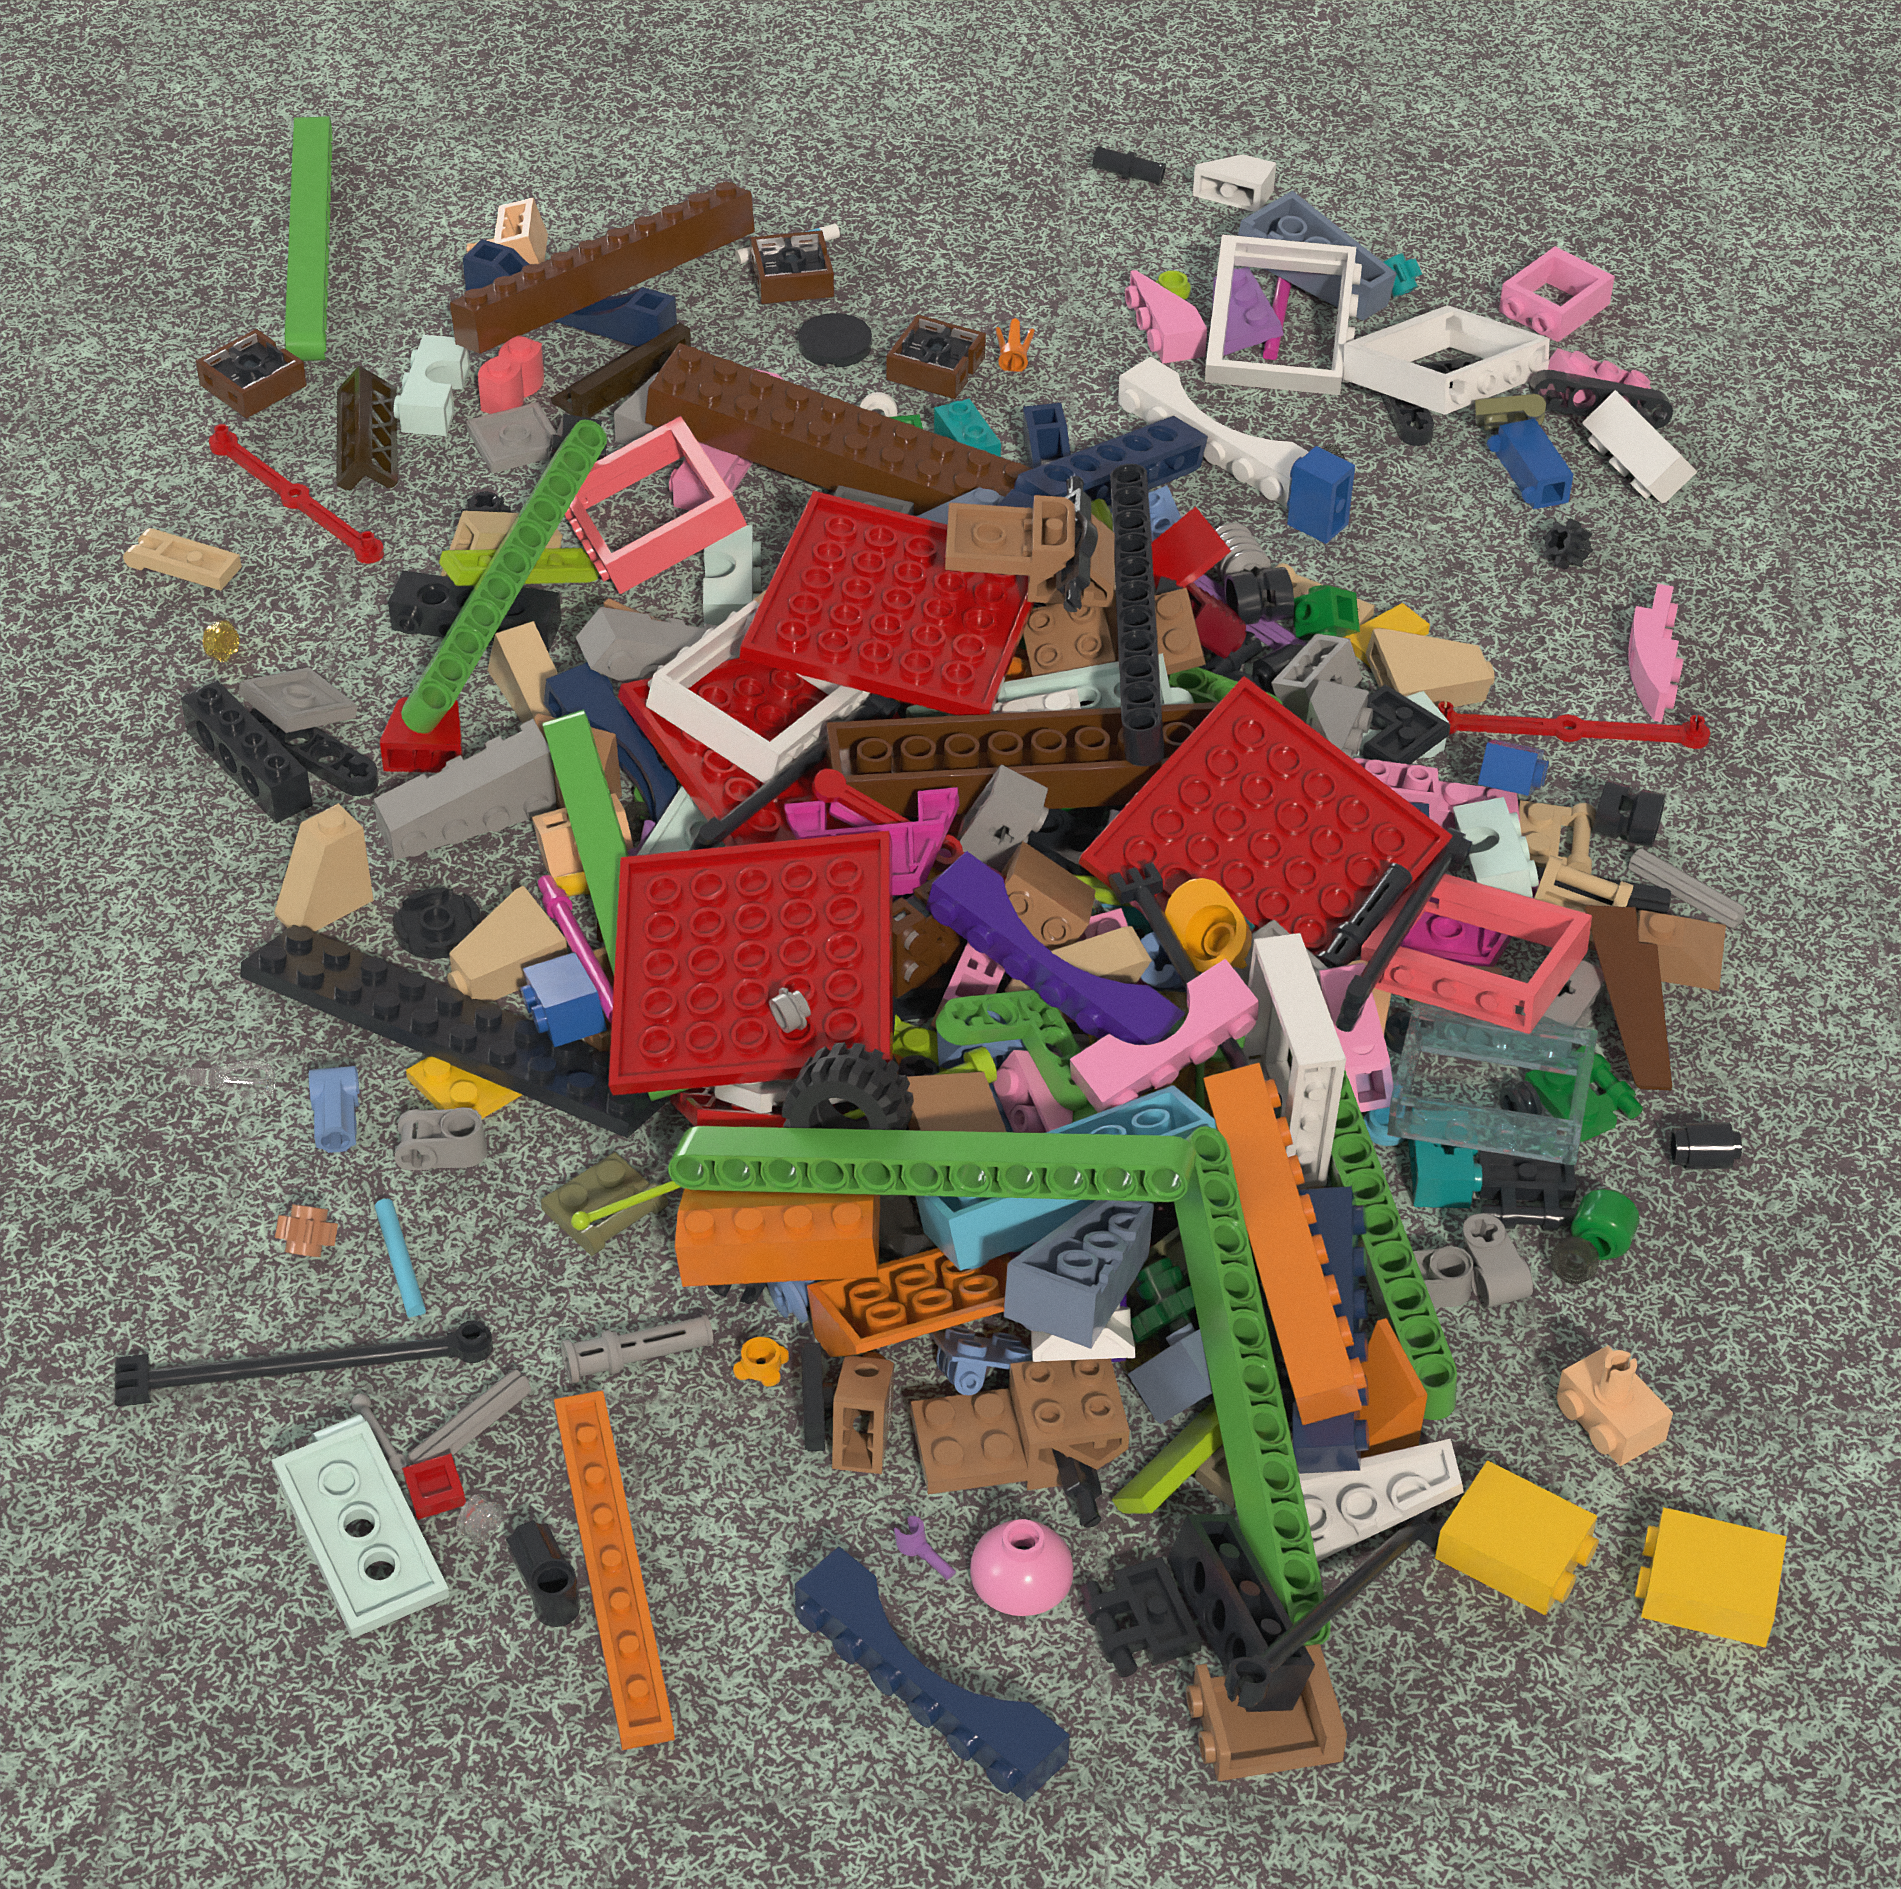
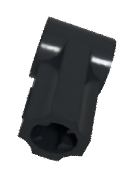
[506,1520,581,1627]

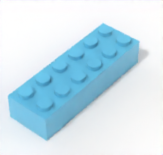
[916,1085,1217,1271]

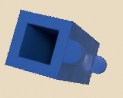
[1487,419,1574,510]

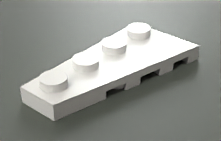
[1298,1439,1464,1562]

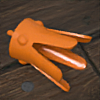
[996,318,1035,372]

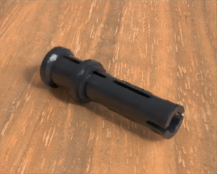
[1314,863,1413,969]

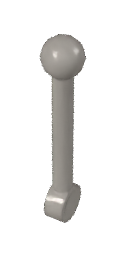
[351,1393,409,1474]

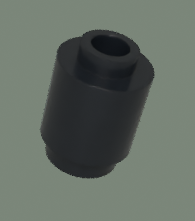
[1252,644,1304,696]
[1670,1122,1742,1170]

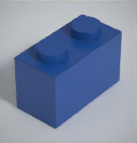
[1287,446,1355,544]
[1478,739,1549,796]
[520,952,607,1047]

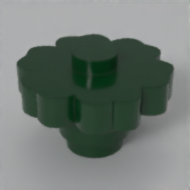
[1131,1257,1198,1343]

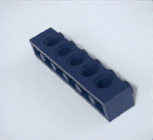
[1014,416,1208,506]

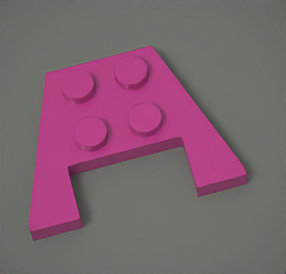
[785,787,959,896]
[1401,880,1541,967]

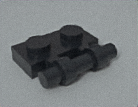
[1477,1151,1577,1231]
[1080,1557,1202,1677]

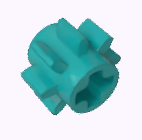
[1383,253,1422,299]

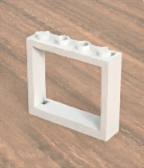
[1205,235,1362,395]
[1343,305,1550,415]
[646,600,871,784]
[1242,933,1346,1189]

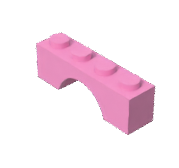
[1070,958,1259,1113]

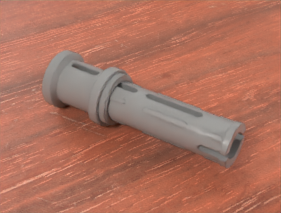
[561,1315,714,1384]

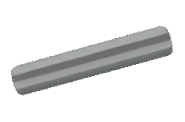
[1628,849,1746,929]
[407,1370,532,1465]

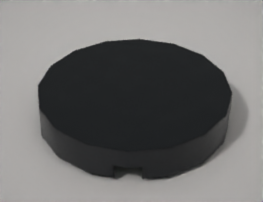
[798,313,872,368]
[393,888,481,959]

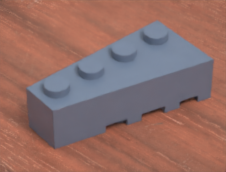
[1238,191,1397,321]
[1004,1200,1154,1349]
[1128,1288,1281,1424]

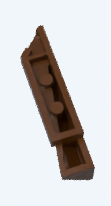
[1585,905,1673,1091]

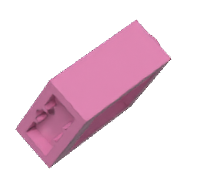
[1499,246,1615,342]

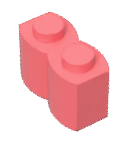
[478,336,544,414]

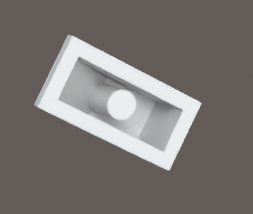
[1193,154,1276,212]

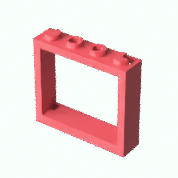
[565,416,747,594]
[1361,869,1592,1034]

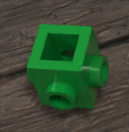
[1293,585,1360,641]

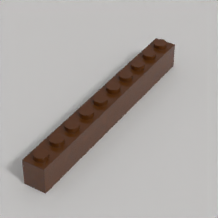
[450,182,755,354]

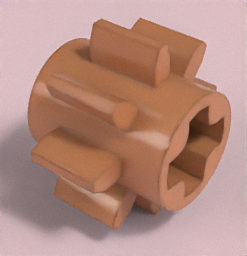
[275,1204,338,1257]

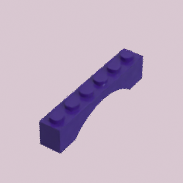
[926,851,1185,1045]

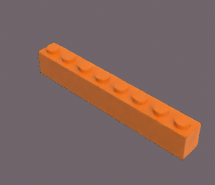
[1203,1063,1367,1425]

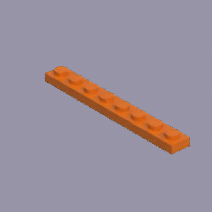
[554,1390,675,1750]

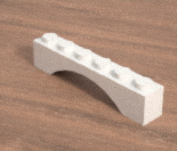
[1118,357,1308,508]

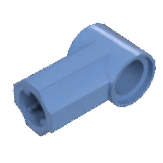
[309,1066,360,1153]

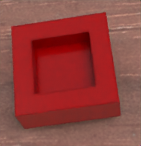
[402,1453,467,1520]

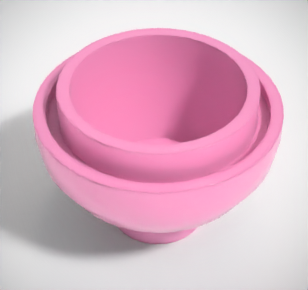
[970,1519,1074,1616]

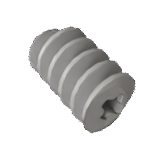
[1213,522,1272,591]

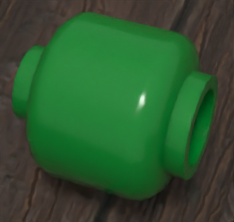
[1571,1189,1640,1260]

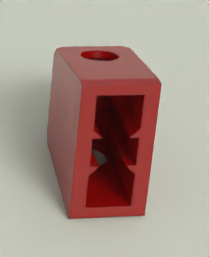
[380,697,464,773]

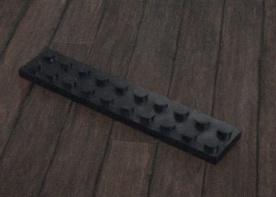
[240,925,670,1138]

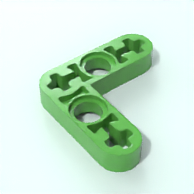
[935,990,1089,1111]

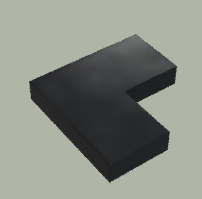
[1362,684,1451,765]

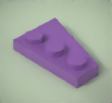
[1212,267,1283,355]

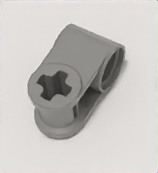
[395,1107,488,1170]
[1458,1213,1533,1309]
[1413,1246,1473,1308]

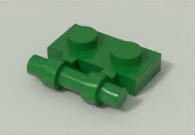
[1524,1045,1643,1144]

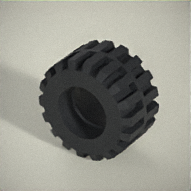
[782,1042,914,1130]

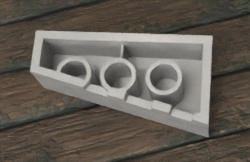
[576,607,740,683]
[374,719,557,861]

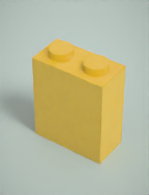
[1435,1460,1599,1616]
[1634,1507,1787,1648]

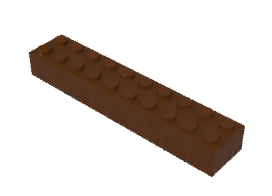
[645,343,1033,517]
[826,702,1220,821]

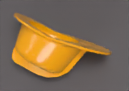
[1165,878,1252,973]

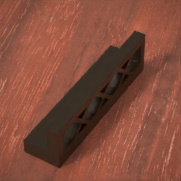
[551,322,691,418]
[336,365,398,491]

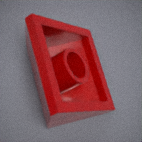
[1152,506,1231,589]

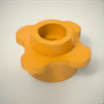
[733,1337,789,1387]

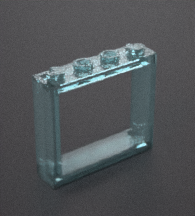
[1387,1002,1598,1166]

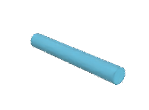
[375,1199,426,1318]

